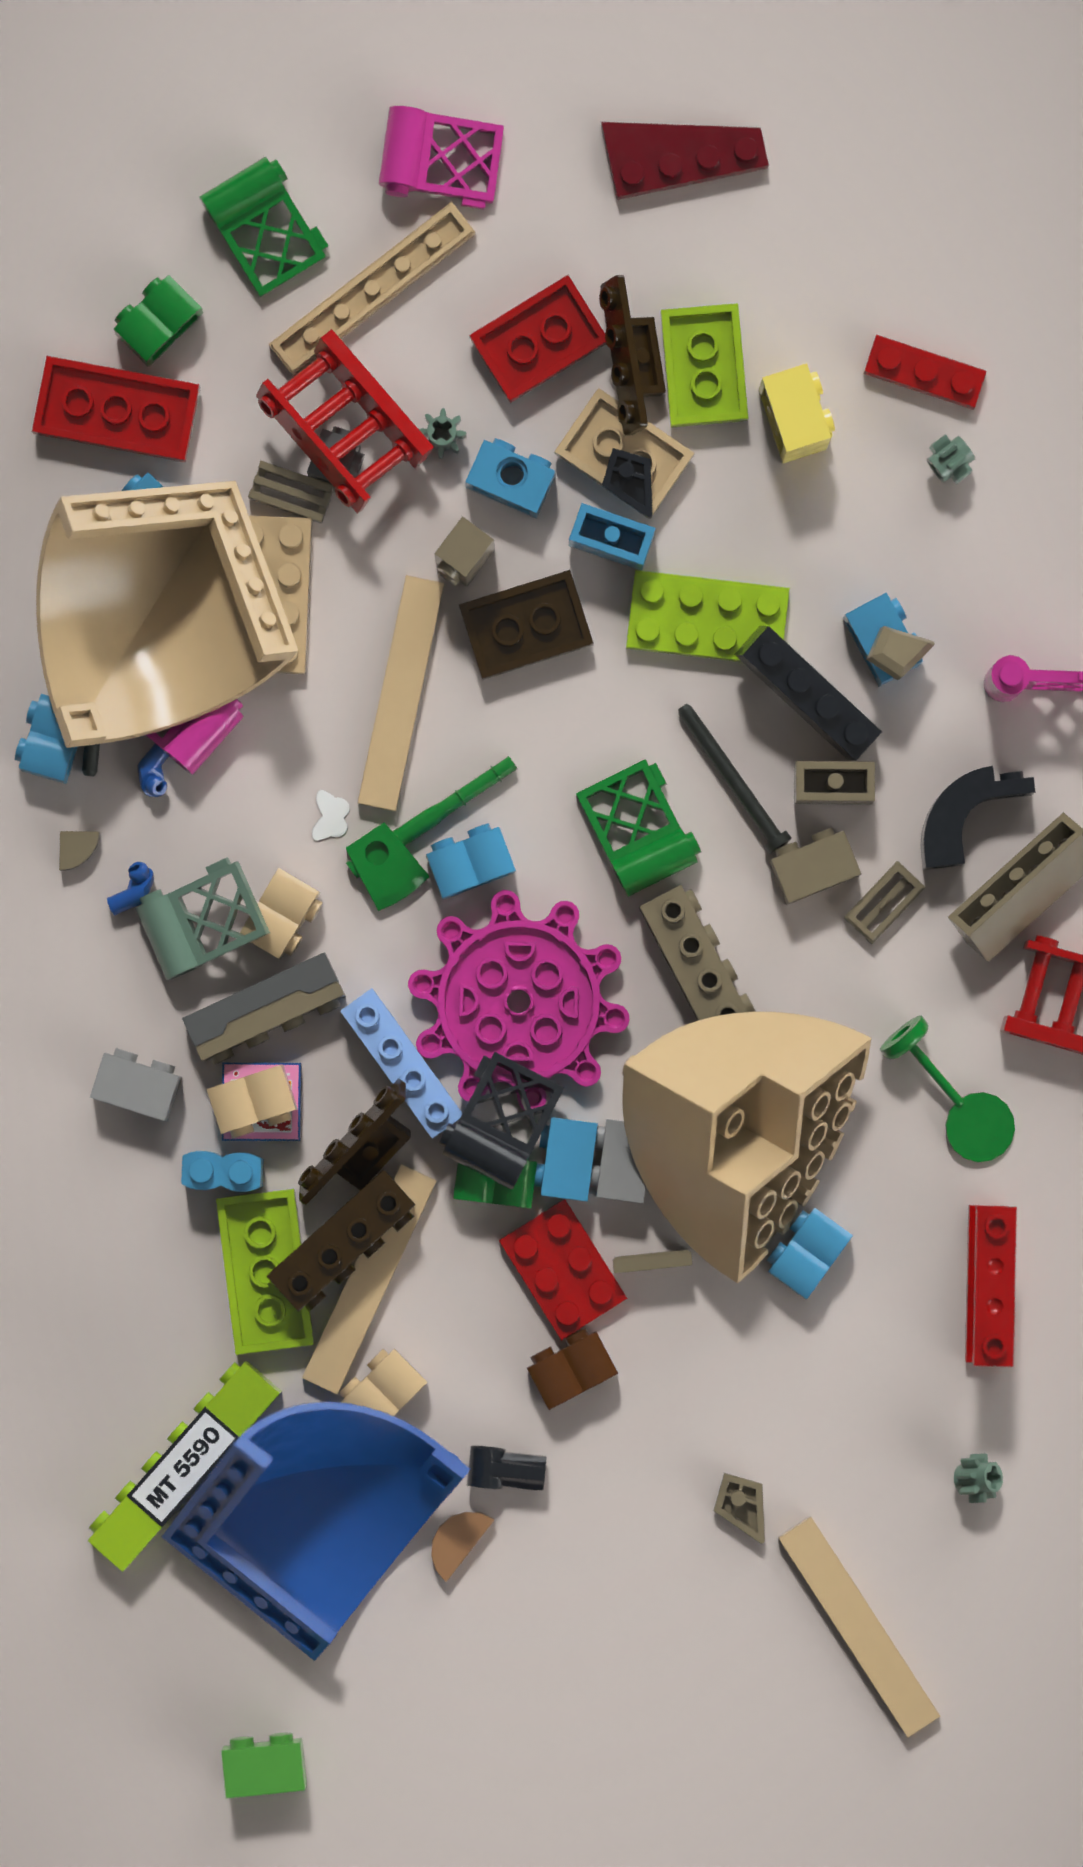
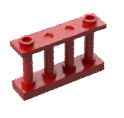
[256,329,434,514]
[1000,935,1083,1055]
[965,1205,1017,1367]

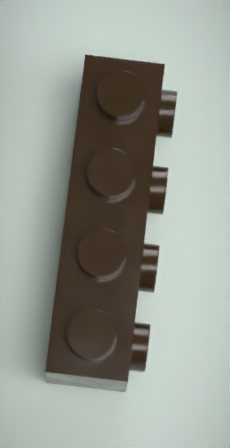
[267,1170,416,1312]

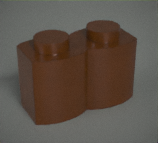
[527,1328,618,1410]

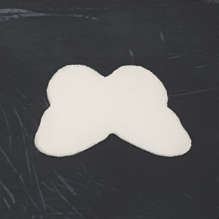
[312,790,350,841]

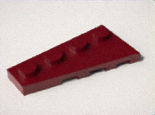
[601,122,769,200]

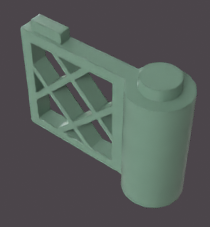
[136,858,270,980]

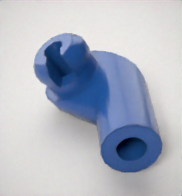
[137,744,169,797]
[107,862,154,915]

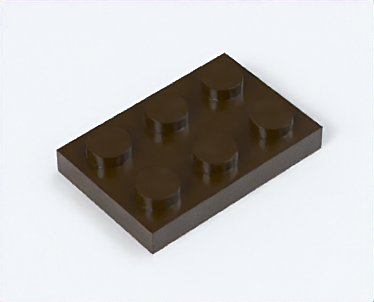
[459,570,594,680]

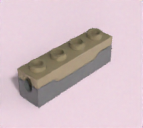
[182,952,346,1065]

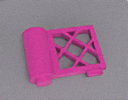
[379,106,504,210]
[984,655,1083,702]
[145,699,244,775]

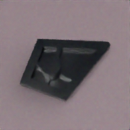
[602,448,652,519]

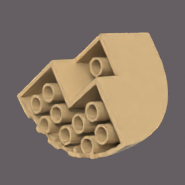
[622,1012,872,1284]

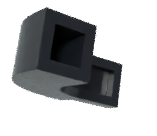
[920,766,1035,870]

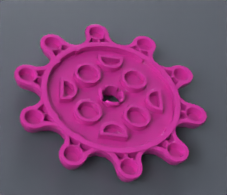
[408,890,630,1111]

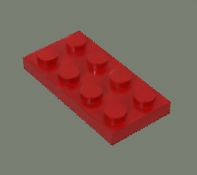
[32,356,200,463]

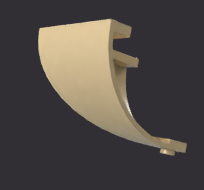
[36,481,299,748]

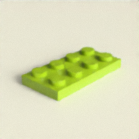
[626,570,790,662]
[216,1189,314,1355]

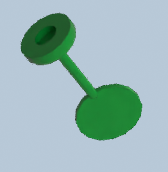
[880,1015,1015,1162]

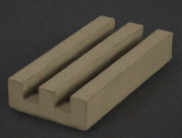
[248,460,335,524]
[844,861,926,944]
[612,1249,693,1274]

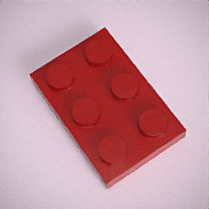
[469,275,606,403]
[499,1199,628,1340]

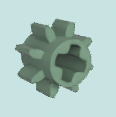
[419,408,466,459]
[926,434,975,484]
[954,1453,1003,1503]

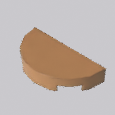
[431,1512,495,1582]

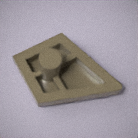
[866,626,935,681]
[713,1473,765,1544]

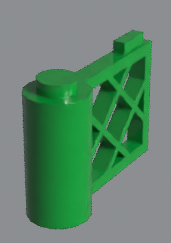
[199,157,329,297]
[576,759,701,897]

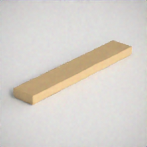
[269,202,476,376]
[357,575,444,812]
[302,1164,437,1394]
[778,1516,940,1738]

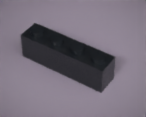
[734,626,882,761]

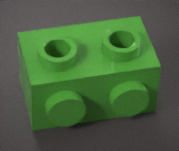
[221,1732,307,1799]

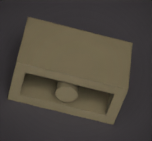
[434,516,495,587]
[794,761,875,805]
[770,827,861,905]

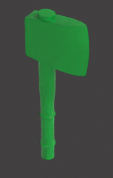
[346,756,517,911]

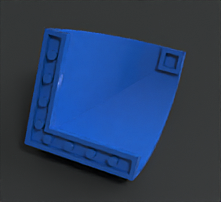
[161,1402,470,1661]

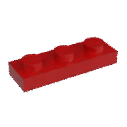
[863,335,987,410]

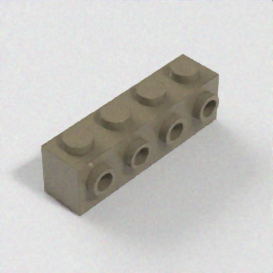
[948,812,1083,962]
[639,885,756,1021]

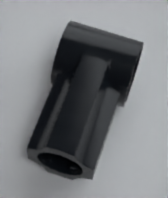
[467,1446,547,1490]

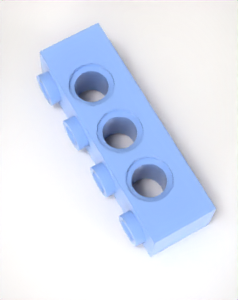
[340,988,463,1139]

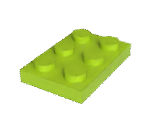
[660,303,749,428]

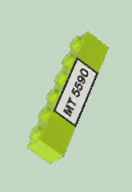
[87,1361,282,1572]

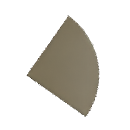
[59,831,100,871]

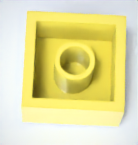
[758,363,835,464]

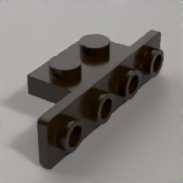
[599,275,666,435]
[298,1078,411,1205]

